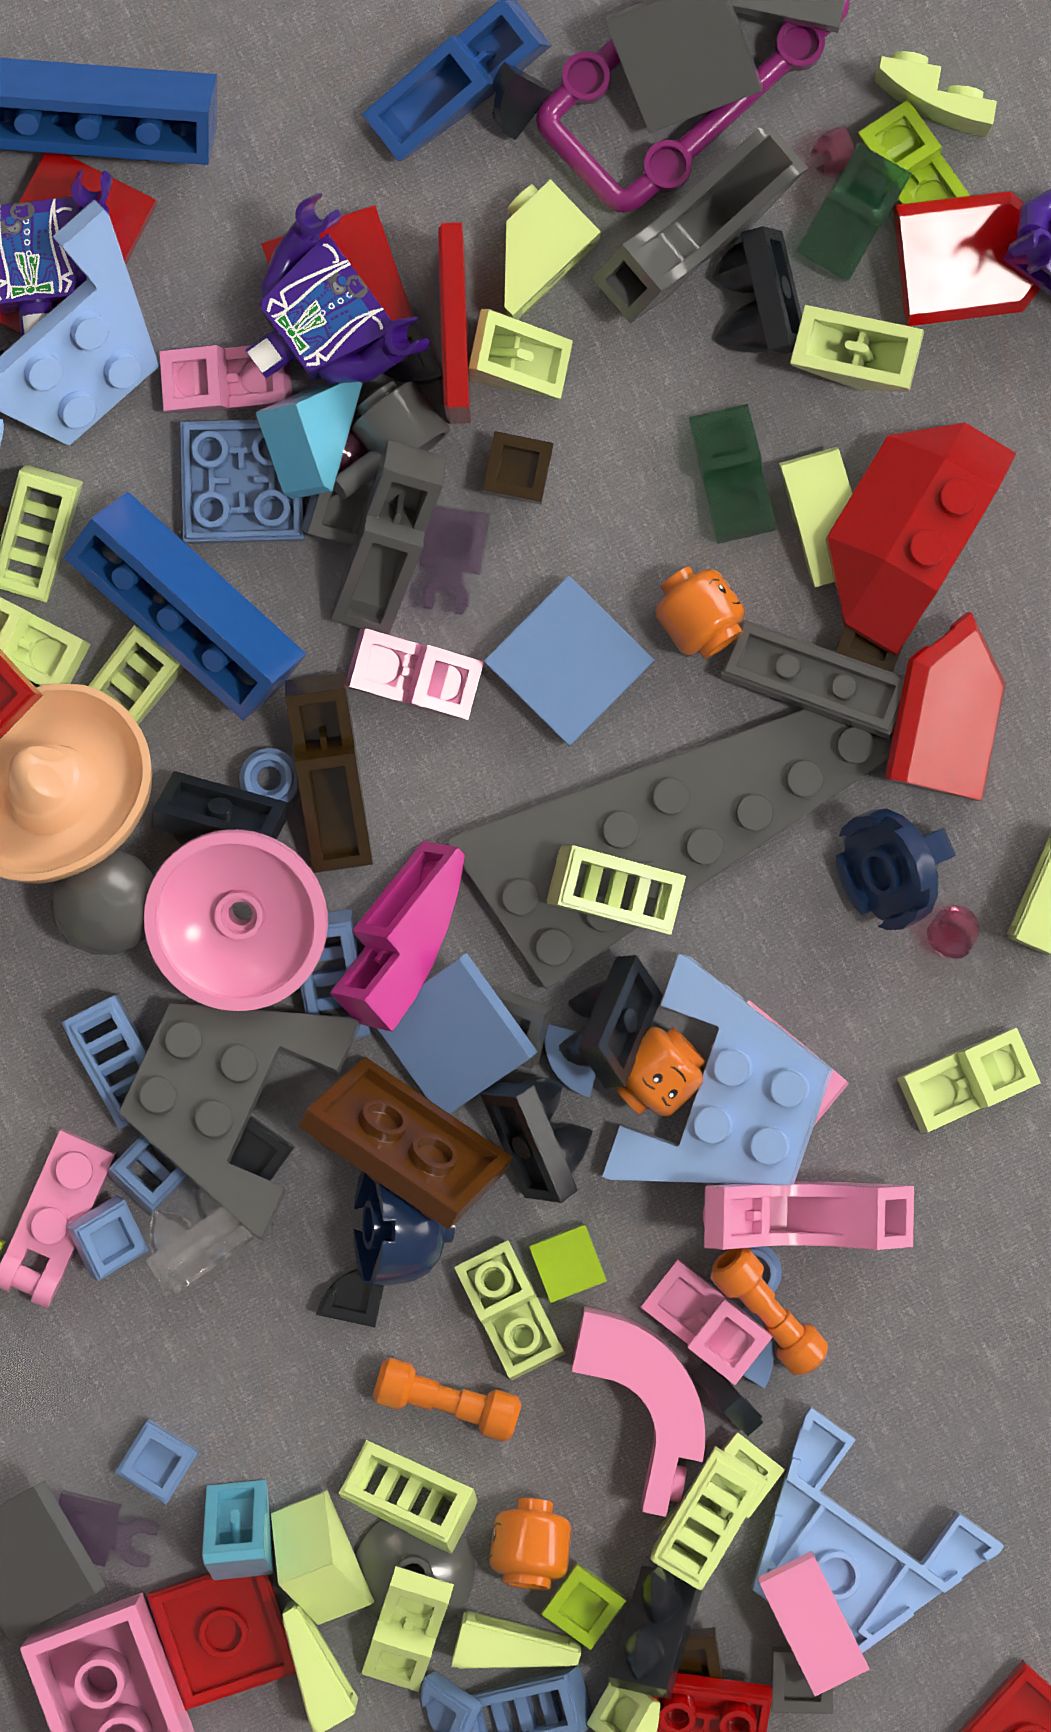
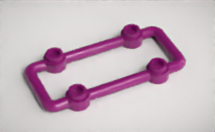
[536,0,850,213]

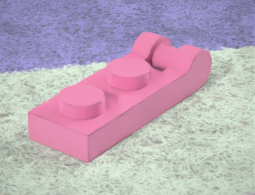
[0,1129,118,1309]

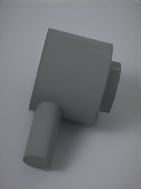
[333,381,450,499]

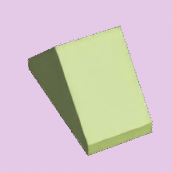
[790,305,924,391]
[468,309,573,399]
[271,1490,374,1625]

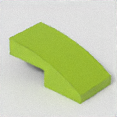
[858,100,970,205]

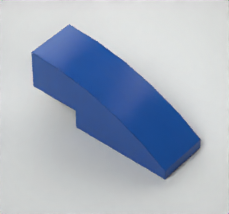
[362,0,552,161]

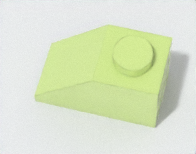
[504,179,601,320]

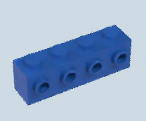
[0,58,217,165]
[63,492,307,721]

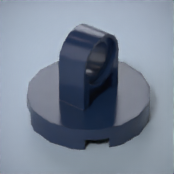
[836,808,956,930]

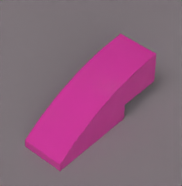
[330,841,465,1032]

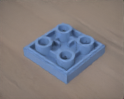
[180,420,305,544]
[484,576,655,747]
[377,953,538,1114]

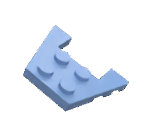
[0,200,159,446]
[602,954,833,1185]
[751,1405,1004,1653]

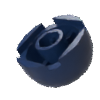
[354,1171,455,1286]

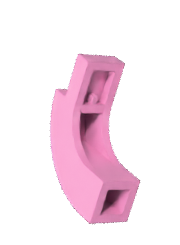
[703,1181,914,1250]
[571,1306,705,1517]

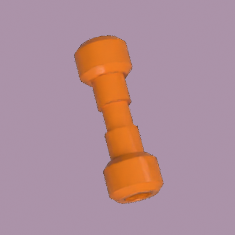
[711,1248,828,1375]
[372,1357,522,1442]

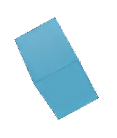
[256,382,362,499]
[202,1479,274,1580]

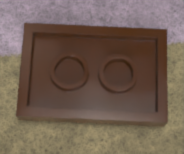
[298,1057,513,1230]

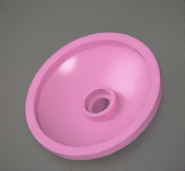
[144,830,328,1011]

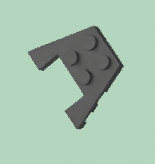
[119,1003,360,1241]

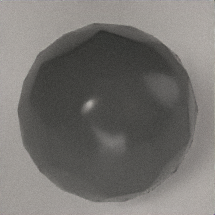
[51,849,154,955]

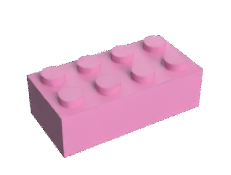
[20,1592,195,1732]

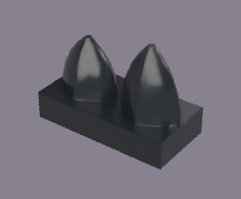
[712,226,802,354]
[152,771,288,845]
[559,955,663,1088]
[480,1078,593,1203]
[608,1566,702,1699]

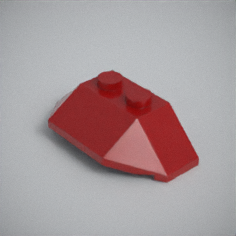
[825,422,1016,656]

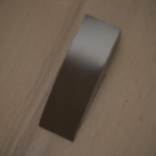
[285,672,373,873]

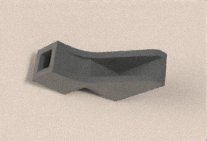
[591,122,808,324]

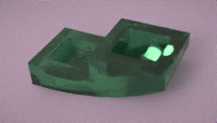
[794,143,912,281]
[689,404,776,544]

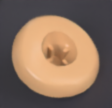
[0,684,152,883]

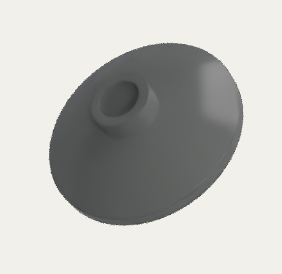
[356,1509,475,1625]

